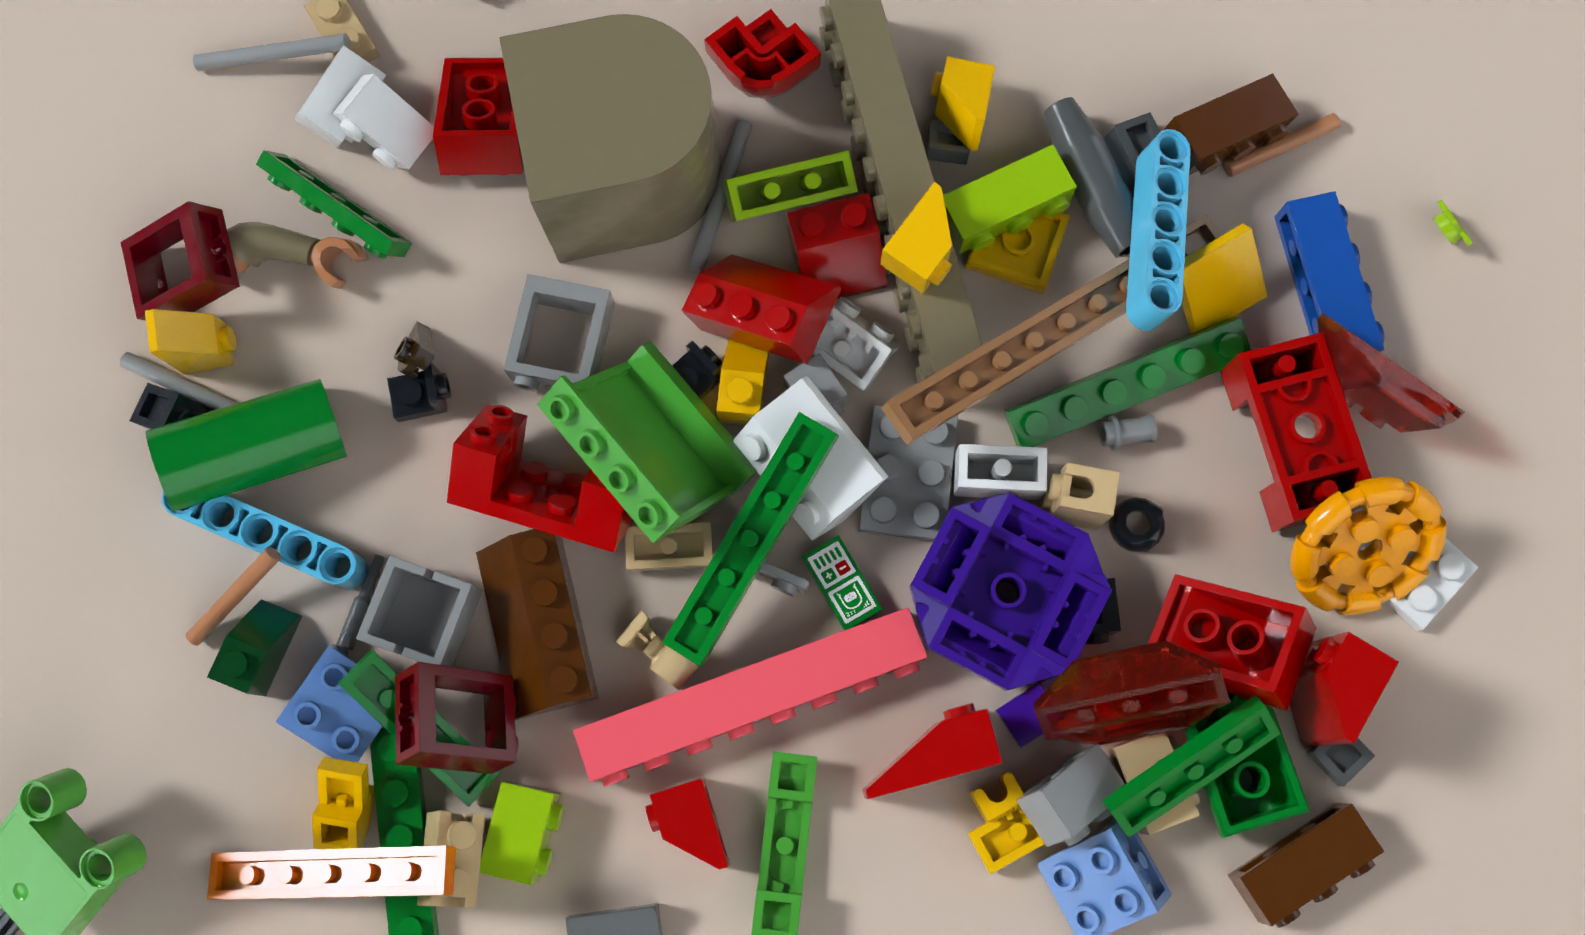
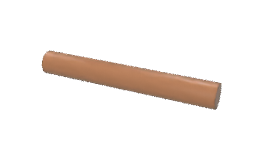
[1223,113,1340,177]
[186,547,281,646]

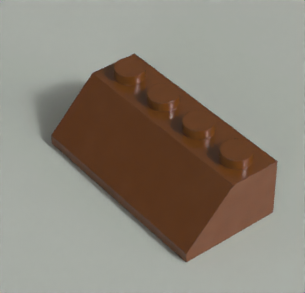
[476,529,599,721]

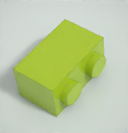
[479,781,564,885]

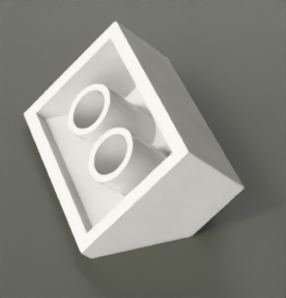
[733,376,889,541]

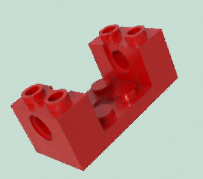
[1220,332,1372,533]
[447,404,633,553]

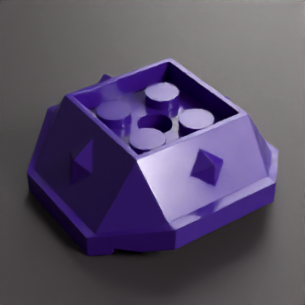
[909,492,1112,691]

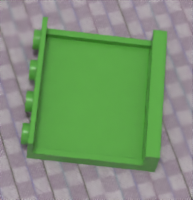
[537,341,757,543]

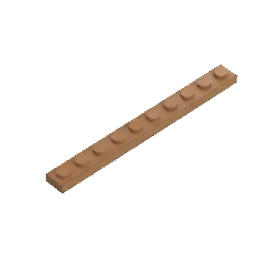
[881,214,1222,446]

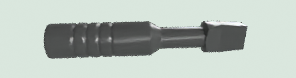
[336,554,385,650]

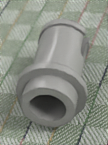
[1099,415,1157,450]

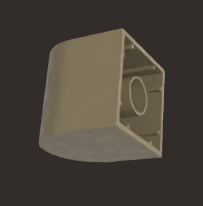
[499,14,721,263]

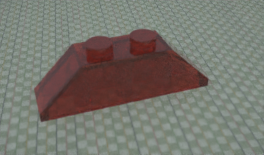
[1317,313,1465,433]
[1033,640,1230,745]

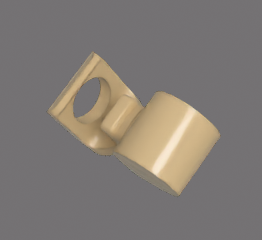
[616,611,699,691]

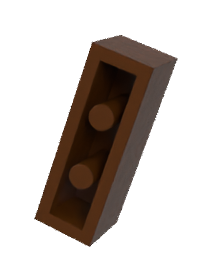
[1164,73,1299,175]
[1228,803,1385,928]

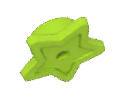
[1433,200,1473,247]

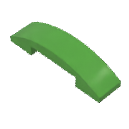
[751,751,817,935]

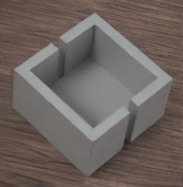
[356,555,483,667]

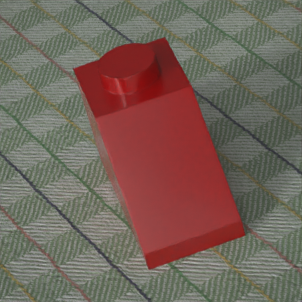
[645,778,730,870]

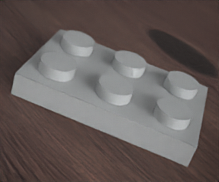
[859,405,958,541]

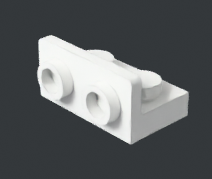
[813,297,900,391]

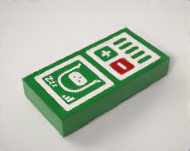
[802,535,883,630]

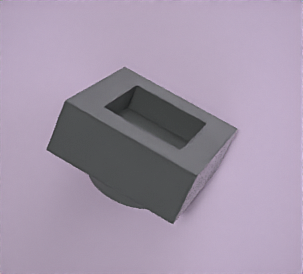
[926,119,970,165]
[1306,738,1375,787]

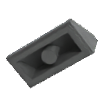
[565,903,662,935]

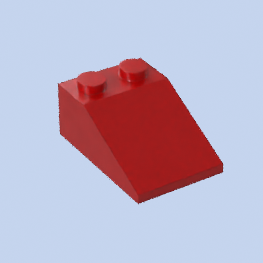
[433,58,524,176]
[1144,574,1317,711]
[862,703,1003,799]

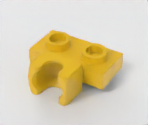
[967,771,1045,875]

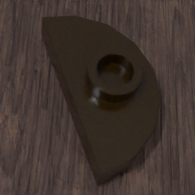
[394,321,435,379]

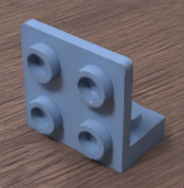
[276,644,382,762]
[1038,819,1172,935]

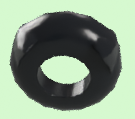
[1109,497,1165,552]

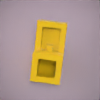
[312,757,375,850]

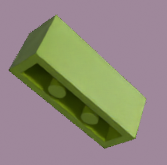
[943,144,1077,254]
[722,150,858,222]

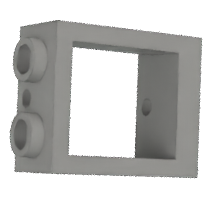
[504,274,615,392]

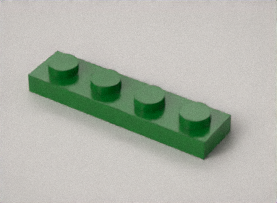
[256,150,412,259]
[337,650,500,807]
[1102,695,1281,838]

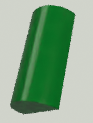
[145,379,347,512]
[1161,664,1310,838]

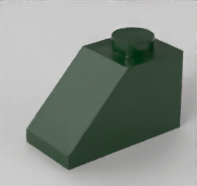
[207,599,302,697]

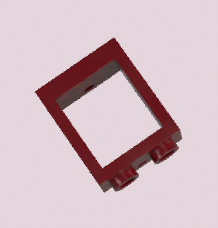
[120,201,240,321]
[395,662,519,774]

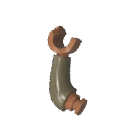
[227,222,369,289]

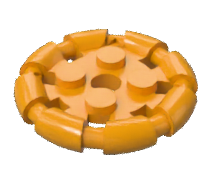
[1290,477,1446,615]

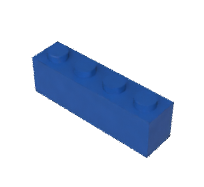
[1274,191,1385,368]

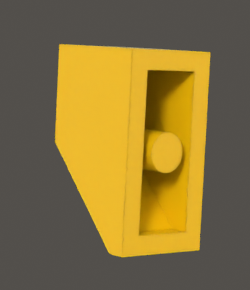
[930,56,995,151]
[880,182,952,294]
[145,309,237,375]
[716,340,769,425]

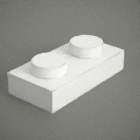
[1384,538,1479,631]

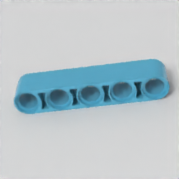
[1126,129,1190,331]
[162,491,368,590]

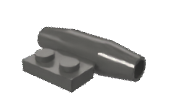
[1044,97,1160,258]

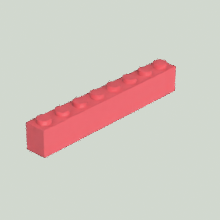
[573,607,927,787]

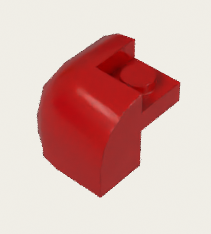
[704,9,821,99]

